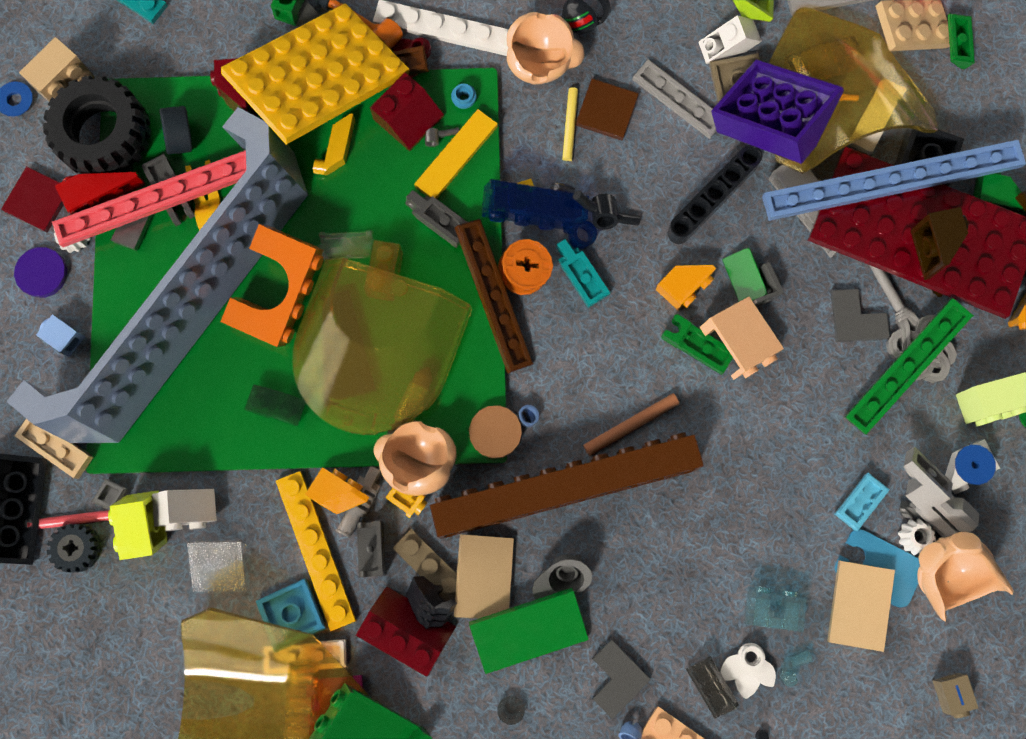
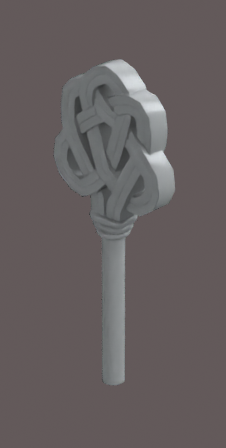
[869,265,957,383]

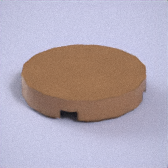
[469,406,522,459]

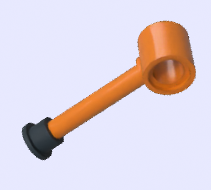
[315,0,403,49]

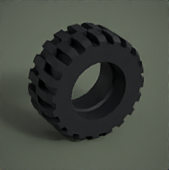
[43,75,151,174]

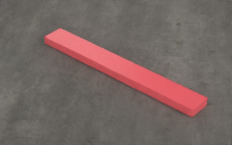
[52,150,246,247]

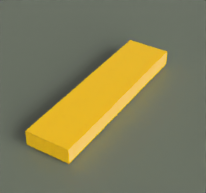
[414,109,498,199]

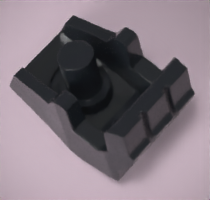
[406,576,457,629]

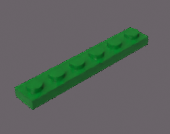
[844,298,974,435]

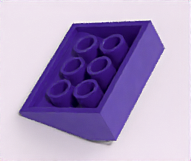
[711,60,844,164]

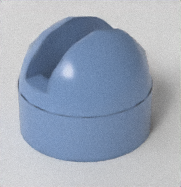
[517,405,539,427]
[618,721,643,739]

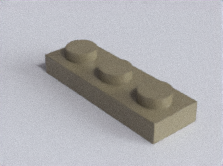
[393,529,457,602]

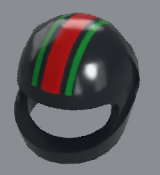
[562,0,611,35]

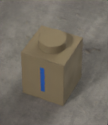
[932,673,979,718]

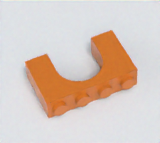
[221,224,324,347]

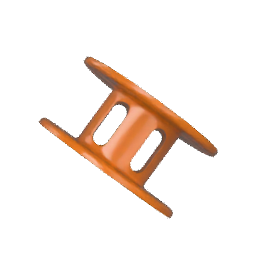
[498,239,553,295]

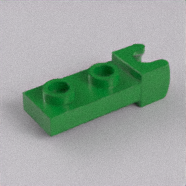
[661,314,733,375]

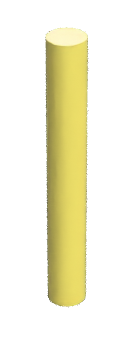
[562,87,578,161]

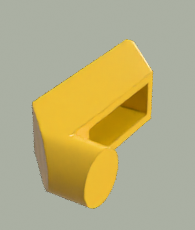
[313,113,355,175]

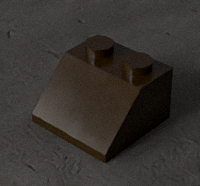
[910,207,968,280]

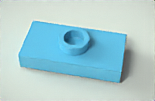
[834,472,890,531]

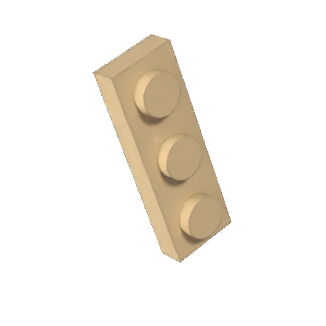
[15,419,93,479]

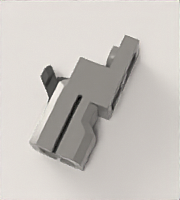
[899,447,979,538]

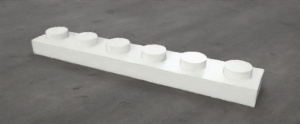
[373,0,509,56]

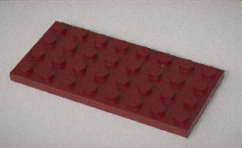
[807,147,1026,319]

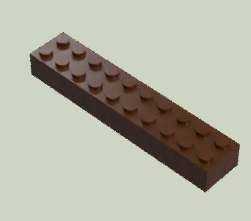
[430,432,704,539]

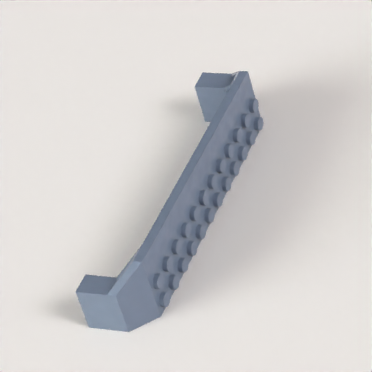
[7,107,308,443]

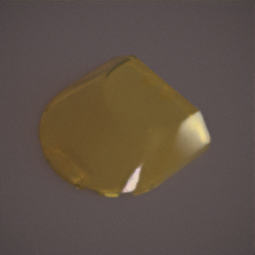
[293,258,472,435]

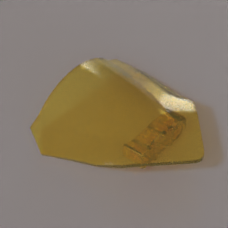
[769,7,938,174]
[178,607,370,739]

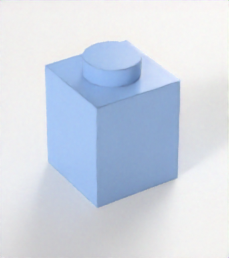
[36,314,85,357]

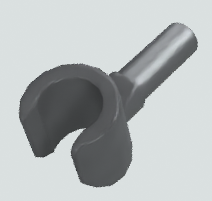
[425,127,459,147]

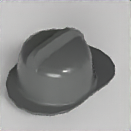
[532,554,593,600]

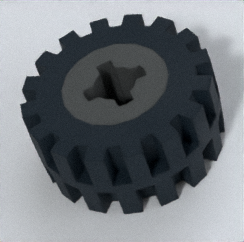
[47,524,101,573]

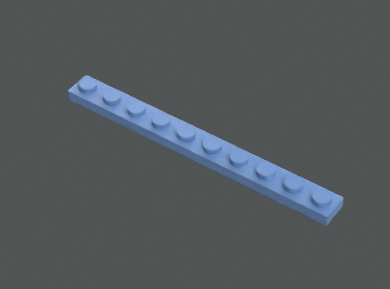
[762,140,1026,221]

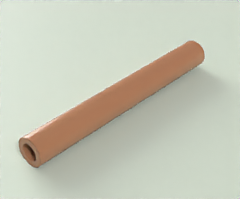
[583,393,680,456]

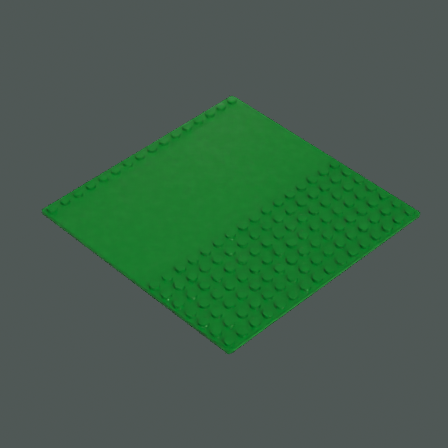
[86,68,507,474]

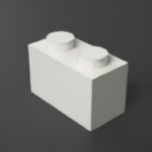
[152,489,217,531]

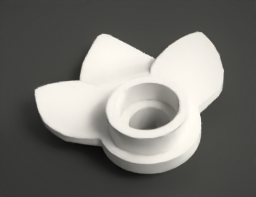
[720,643,776,699]

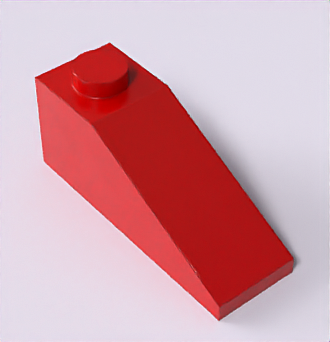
[55,172,146,215]

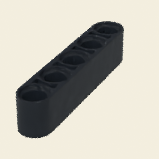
[667,145,762,244]

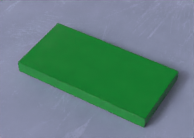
[469,588,589,674]

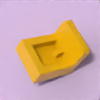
[386,488,428,518]

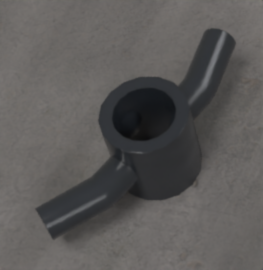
[573,190,640,230]

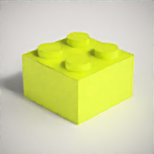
[108,490,167,560]

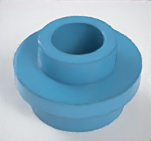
[451,83,476,109]

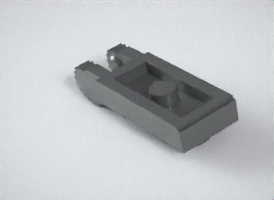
[141,154,195,226]

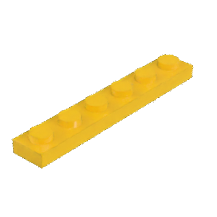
[276,471,357,632]

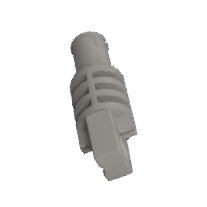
[336,466,381,539]

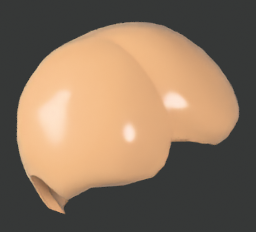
[507,12,585,85]
[374,421,457,496]

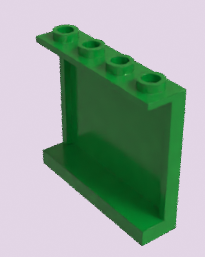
[309,683,432,739]

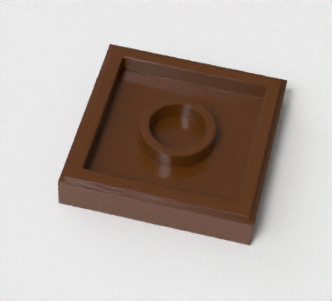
[575,79,639,141]

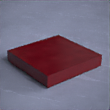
[1,166,64,233]

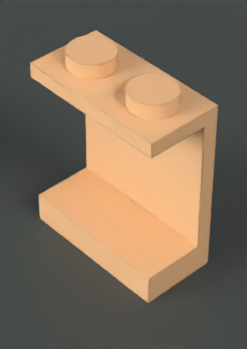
[700,297,784,380]

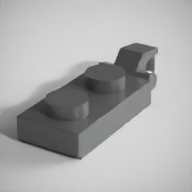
[405,190,467,248]

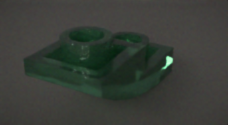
[244,384,307,426]

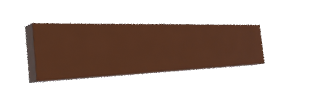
[455,219,533,374]

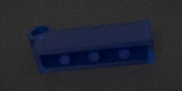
[482,179,597,249]

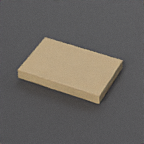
[454,534,514,619]
[827,560,895,652]

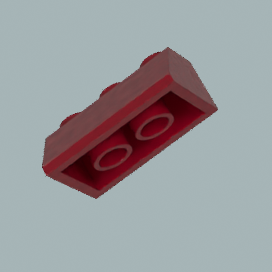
[355,586,456,677]

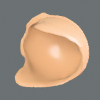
[917,532,1014,622]

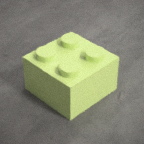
[956,372,1026,427]

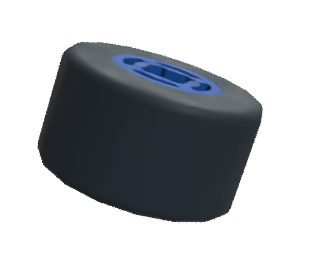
[160,106,192,154]

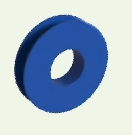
[0,81,33,117]

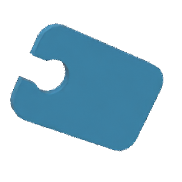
[835,529,920,608]

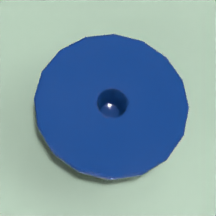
[955,445,996,485]

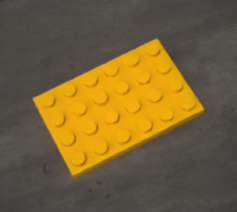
[221,3,409,145]

